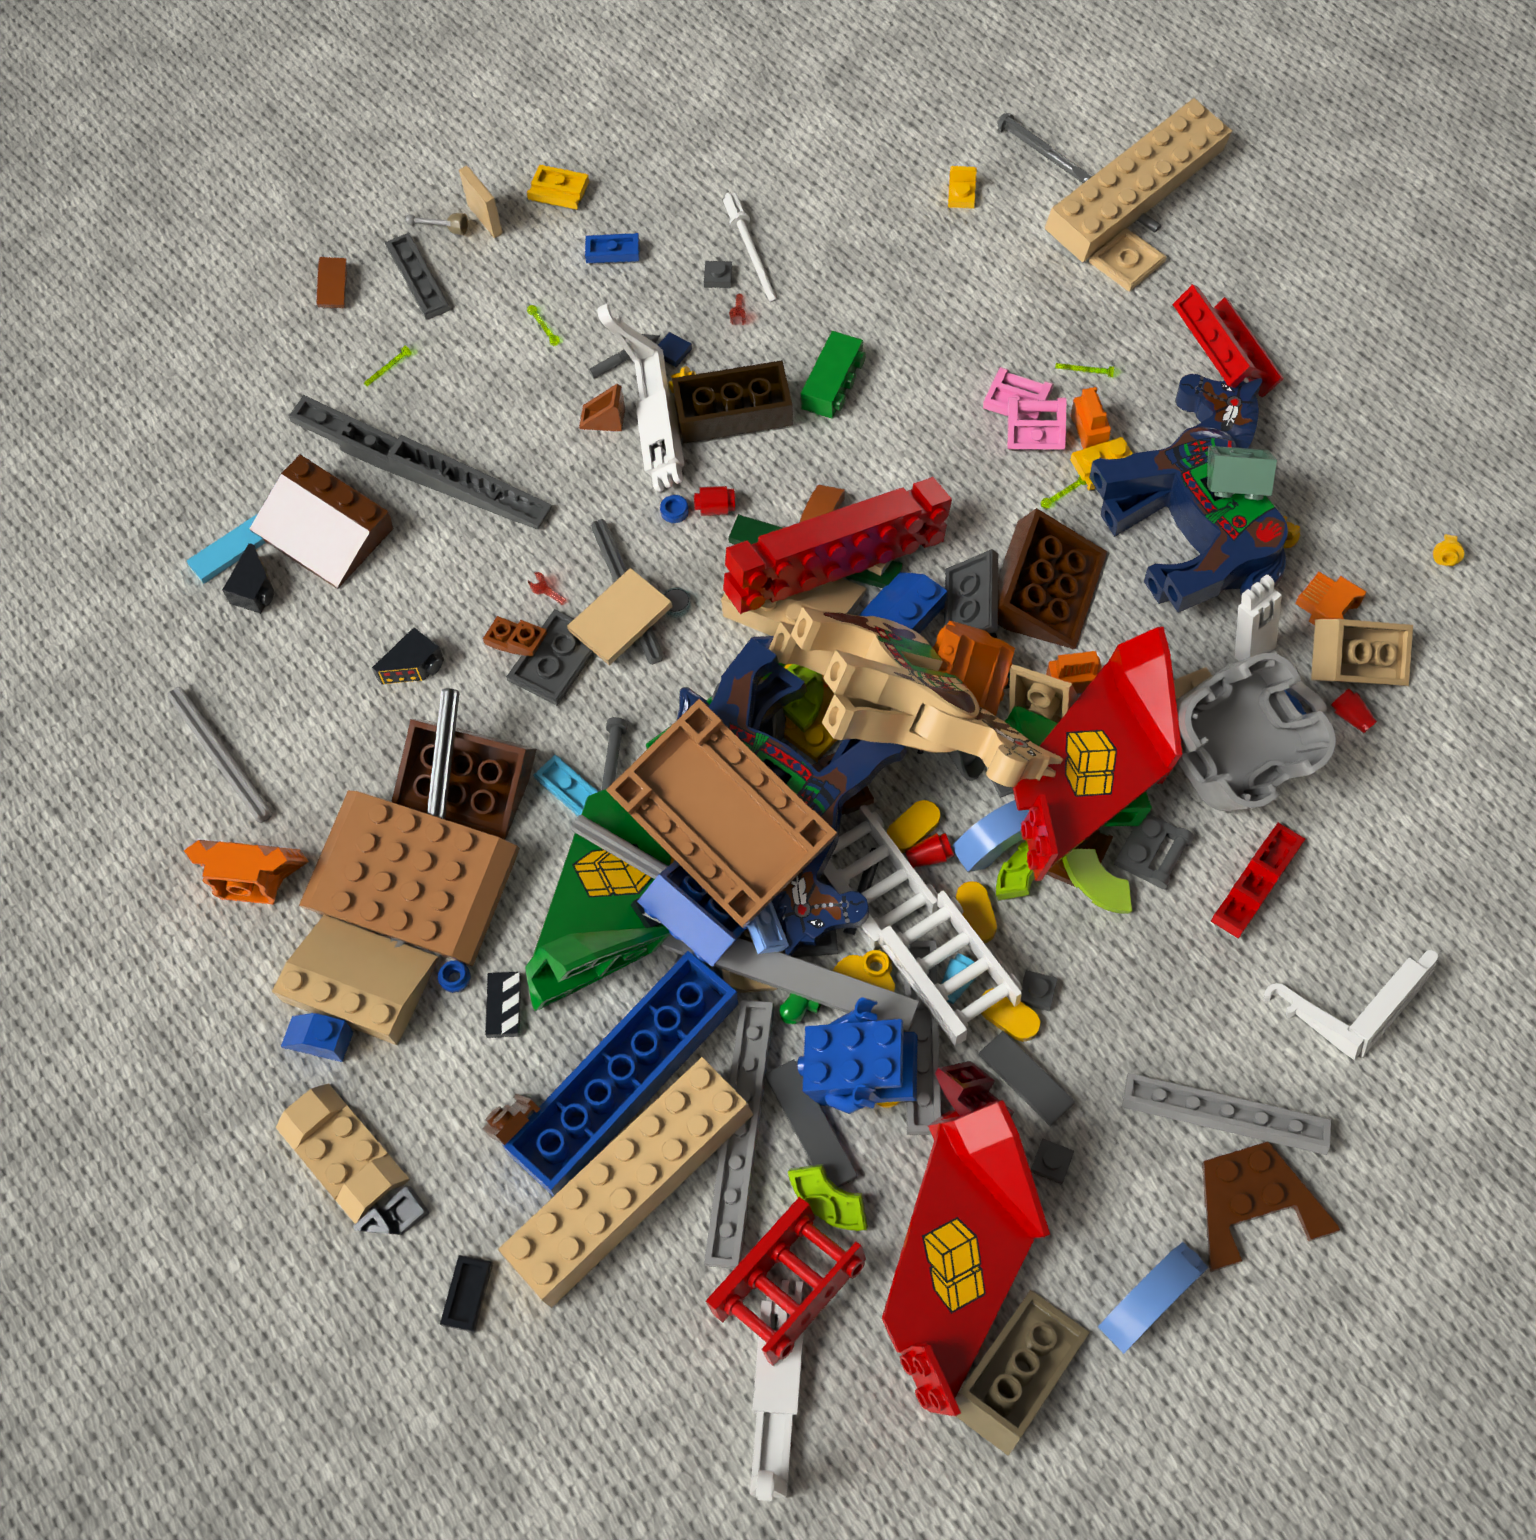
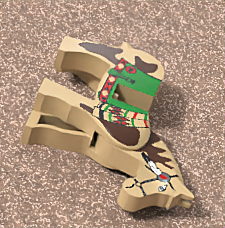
[769,607,1063,787]

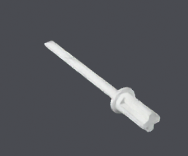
[723,192,776,302]

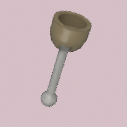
[405,213,468,235]

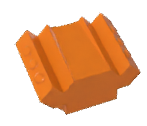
[933,620,1015,716]
[183,840,309,905]

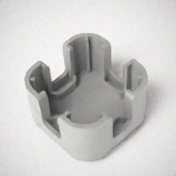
[1176,653,1336,811]

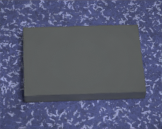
[944,549,998,634]
[506,609,594,706]

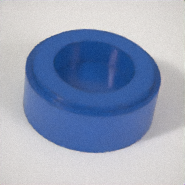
[660,495,689,523]

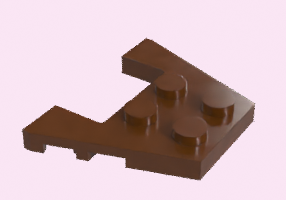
[1202,1141,1340,1272]

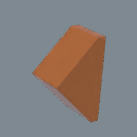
[579,383,625,432]

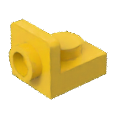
[948,166,977,208]

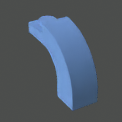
[951,800,1029,872]
[1098,1242,1209,1354]

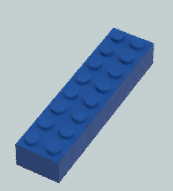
[502,951,738,1197]

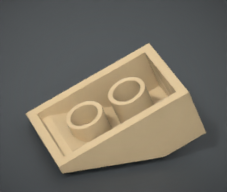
[1311,619,1413,686]
[1009,664,1079,723]

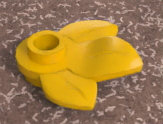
[833,950,895,992]

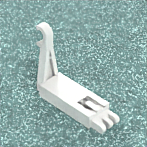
[1235,575,1327,713]
[1263,950,1438,1060]

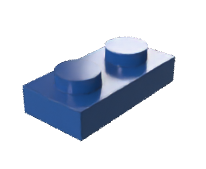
[585,233,640,263]

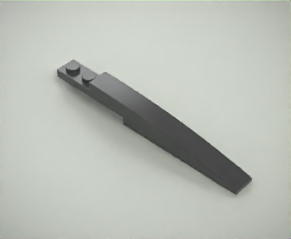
[289,395,552,529]

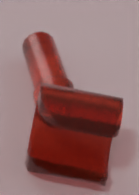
[729,294,746,325]
[528,572,566,605]

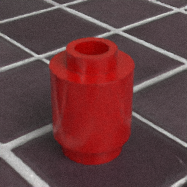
[694,486,735,516]

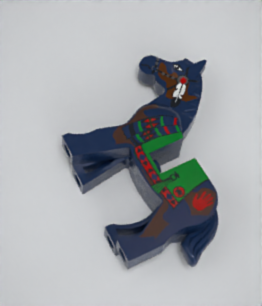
[1089,374,1288,613]
[676,637,907,956]

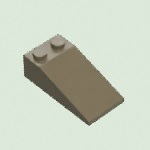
[955,1289,1090,1456]

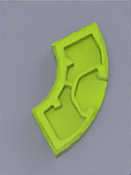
[783,664,824,732]
[996,840,1035,901]
[1062,849,1132,914]
[788,1164,868,1231]

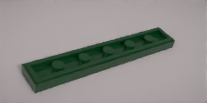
[728,514,903,589]

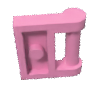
[983,367,1053,420]
[1007,397,1066,450]

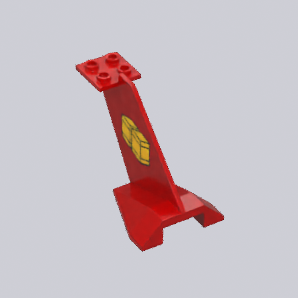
[1013,627,1182,881]
[881,1100,1050,1417]

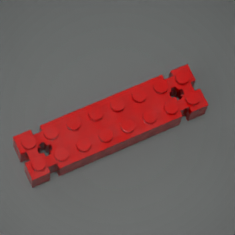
[723,477,952,614]

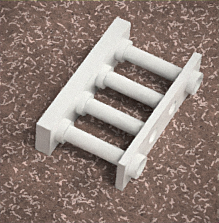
[820,804,938,950]
[879,890,1022,1047]

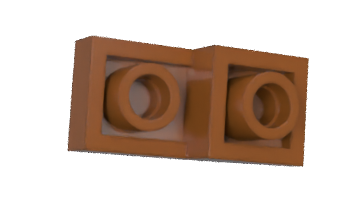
[317,257,347,308]
[800,484,845,522]
[483,616,548,656]

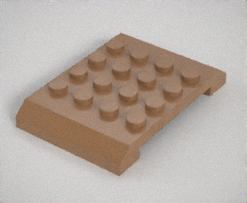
[606,699,838,929]
[299,790,520,967]

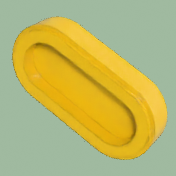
[887,800,940,853]
[956,881,997,944]
[981,988,1040,1042]

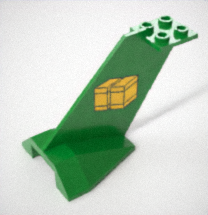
[525,789,671,1011]

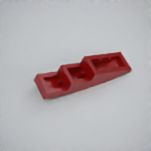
[1211,822,1305,939]

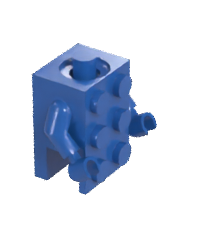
[798,997,918,1114]

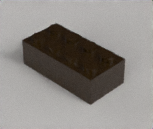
[672,360,793,444]

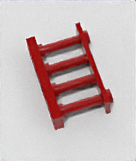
[1172,284,1284,397]
[706,1196,866,1366]

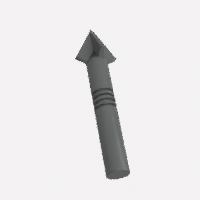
[588,334,660,379]

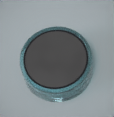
[663,588,691,618]

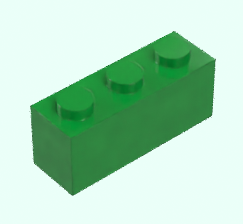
[801,330,866,419]

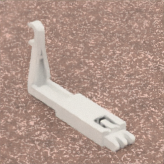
[598,303,684,493]
[750,1279,804,1501]

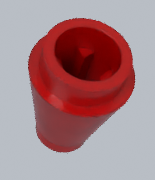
[1331,688,1377,734]
[905,833,954,868]

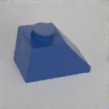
[281,1013,354,1062]

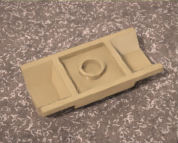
[276,1083,410,1224]

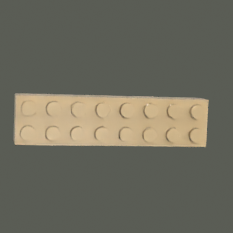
[1044,98,1232,263]
[498,1057,753,1308]

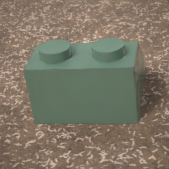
[1207,446,1277,500]

